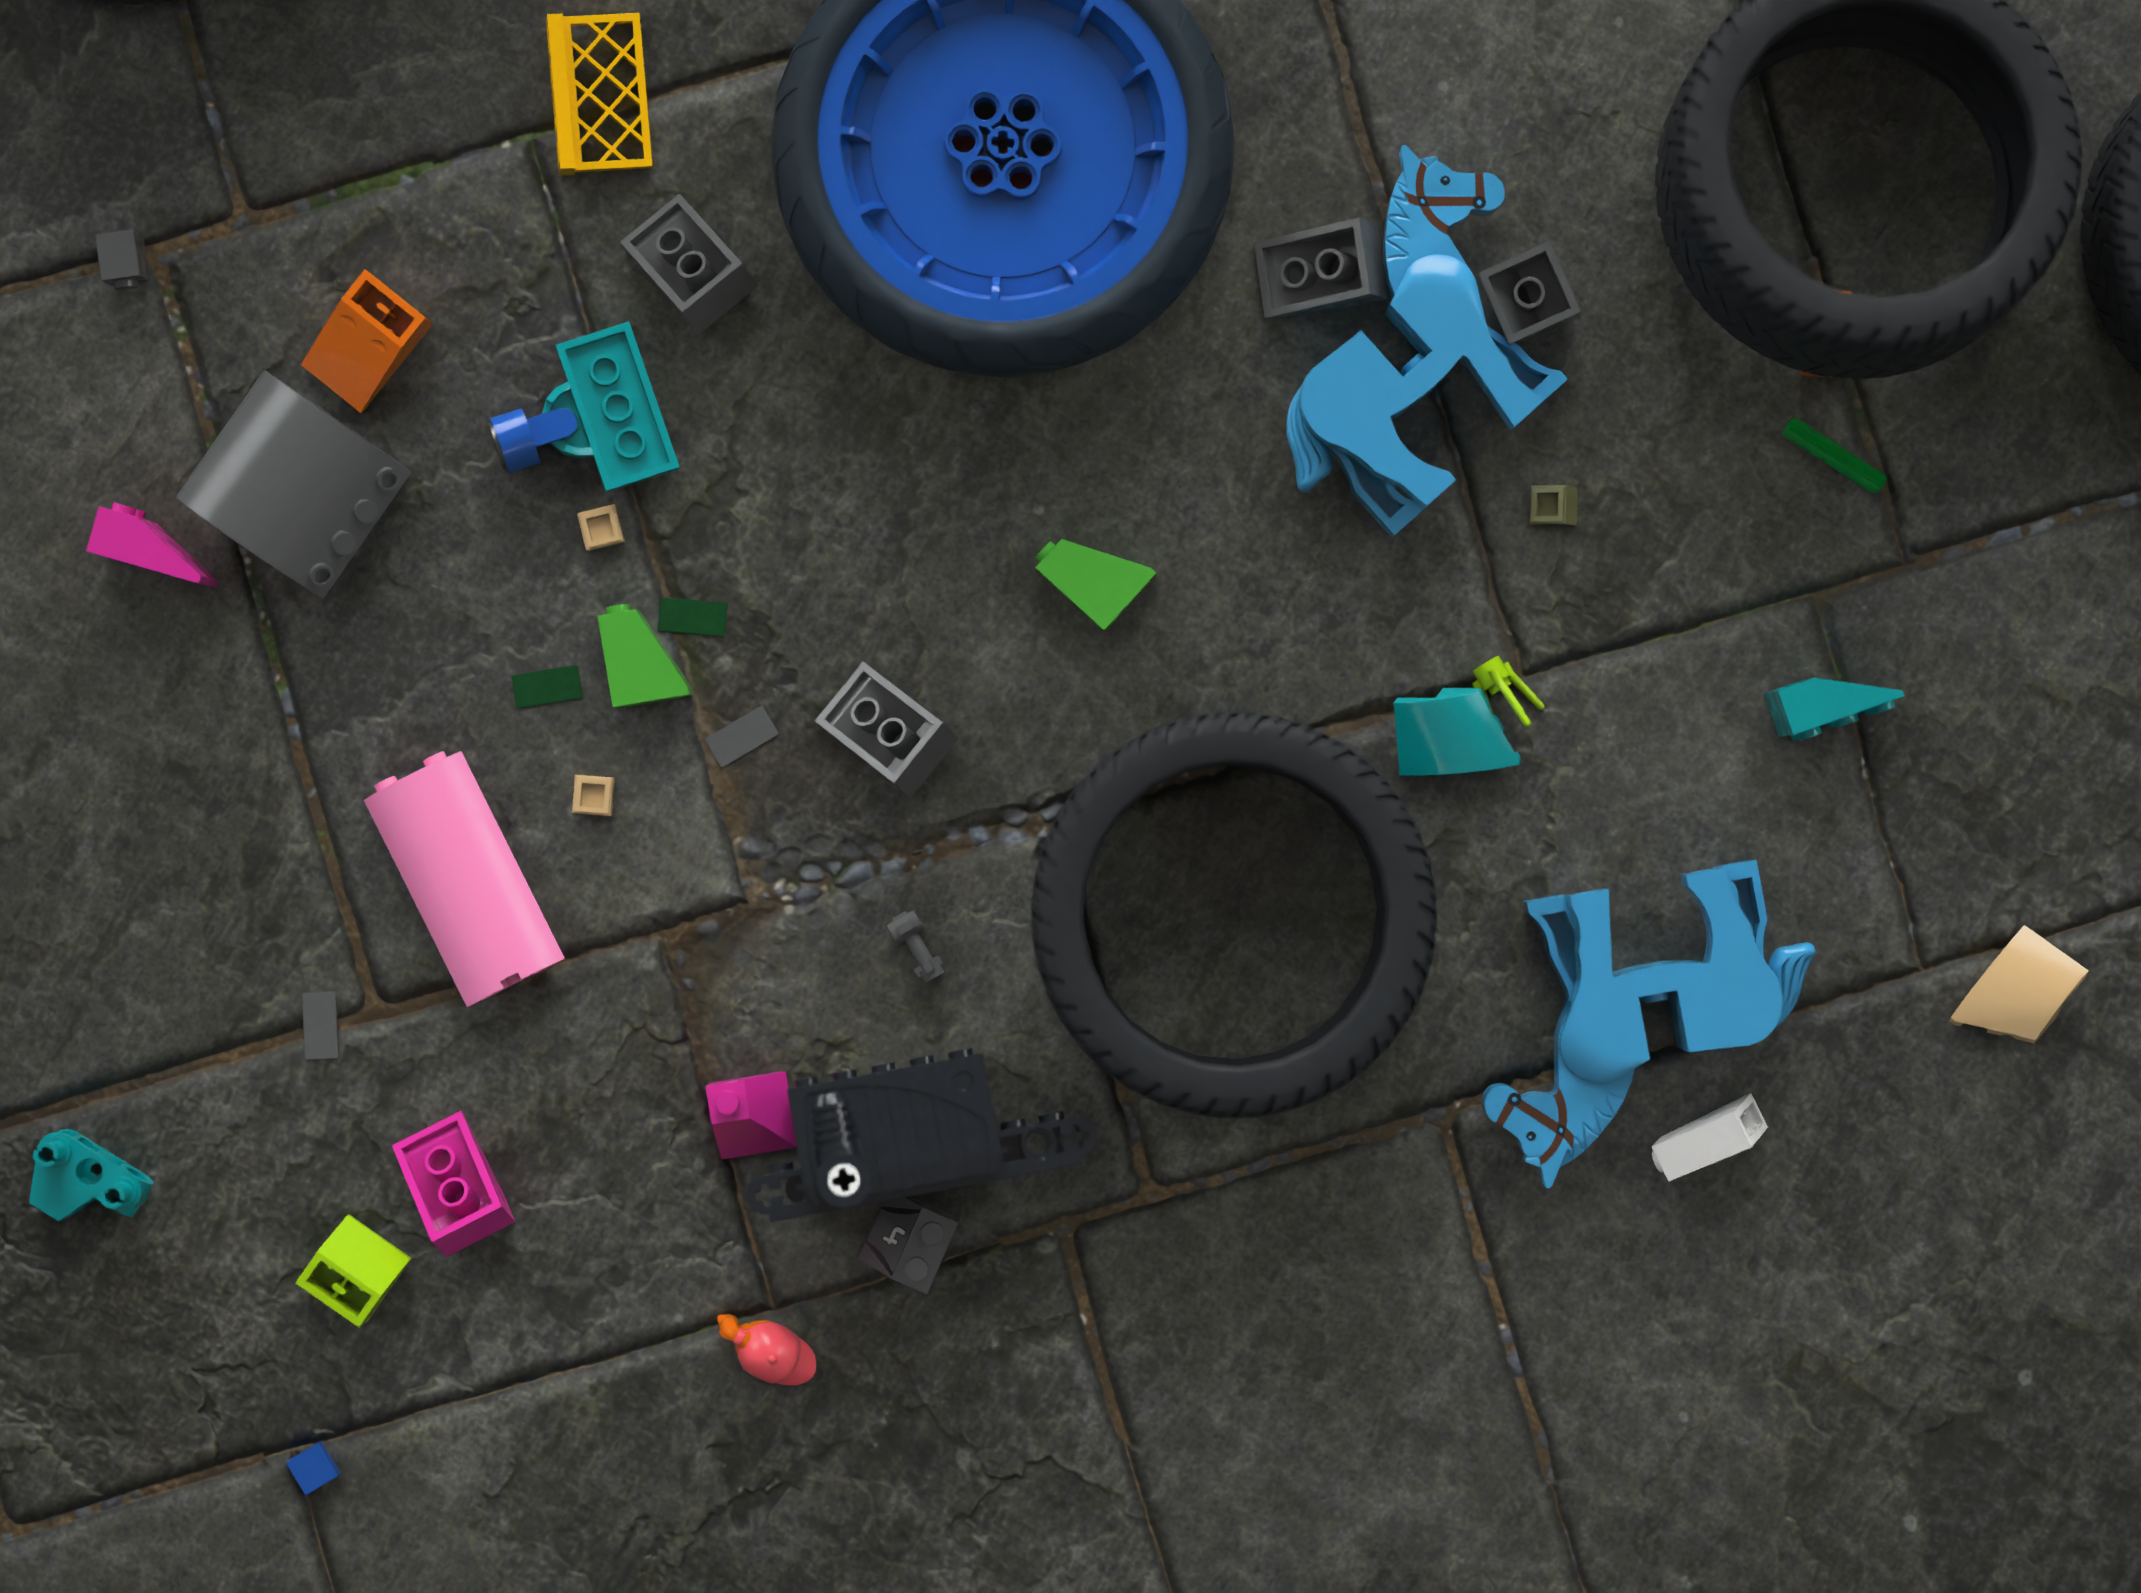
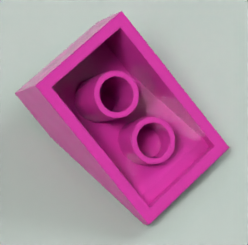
[86,502,219,588]
[392,1111,516,1257]

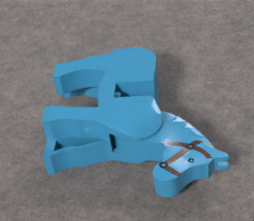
[1286,145,1568,538]
[1481,860,1816,1189]

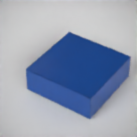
[286,1440,341,1495]

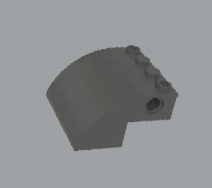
[176,369,411,599]

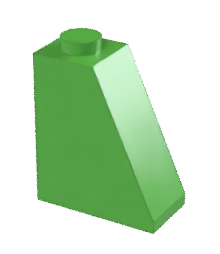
[1035,539,1156,632]
[597,604,693,709]

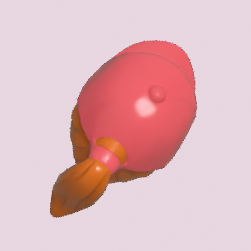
[717,1314,816,1386]

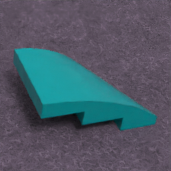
[1394,688,1521,776]

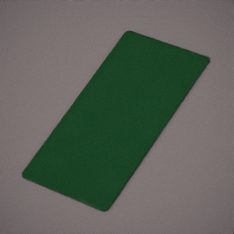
[658,597,727,636]
[512,665,583,708]

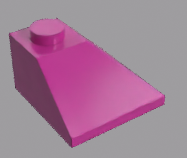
[705,1071,797,1159]

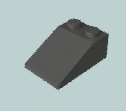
[620,194,758,335]
[1254,217,1388,319]
[815,662,959,798]

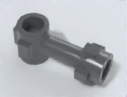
[887,910,945,983]

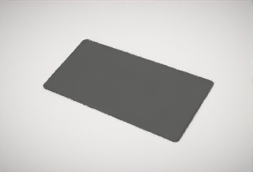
[705,706,779,767]
[302,991,339,1060]

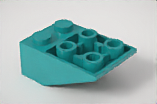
[1764,678,1905,741]

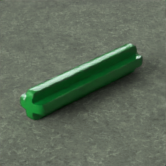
[1782,417,1887,494]

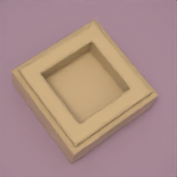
[577,504,625,551]
[572,775,615,816]

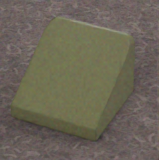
[1530,485,1578,526]

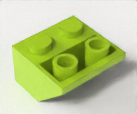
[295,1214,412,1327]

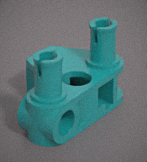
[29,1129,154,1221]

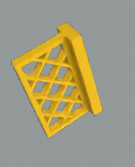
[546,13,652,176]

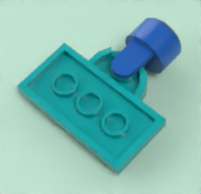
[487,321,680,493]

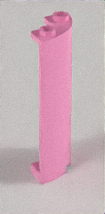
[364,751,565,1007]

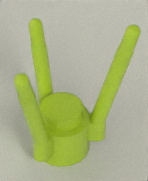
[1472,655,1544,727]

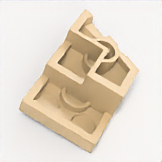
[1949,925,2089,1043]

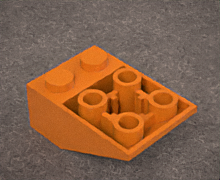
[301,269,434,414]

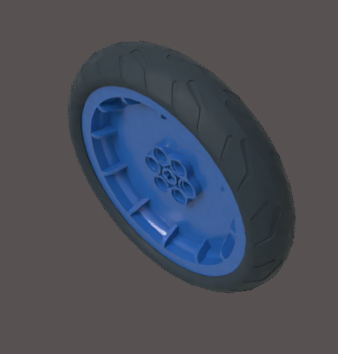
[771,0,1234,378]

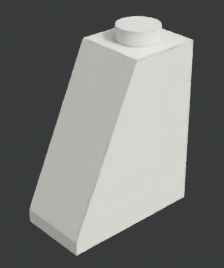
[1652,1093,1768,1181]

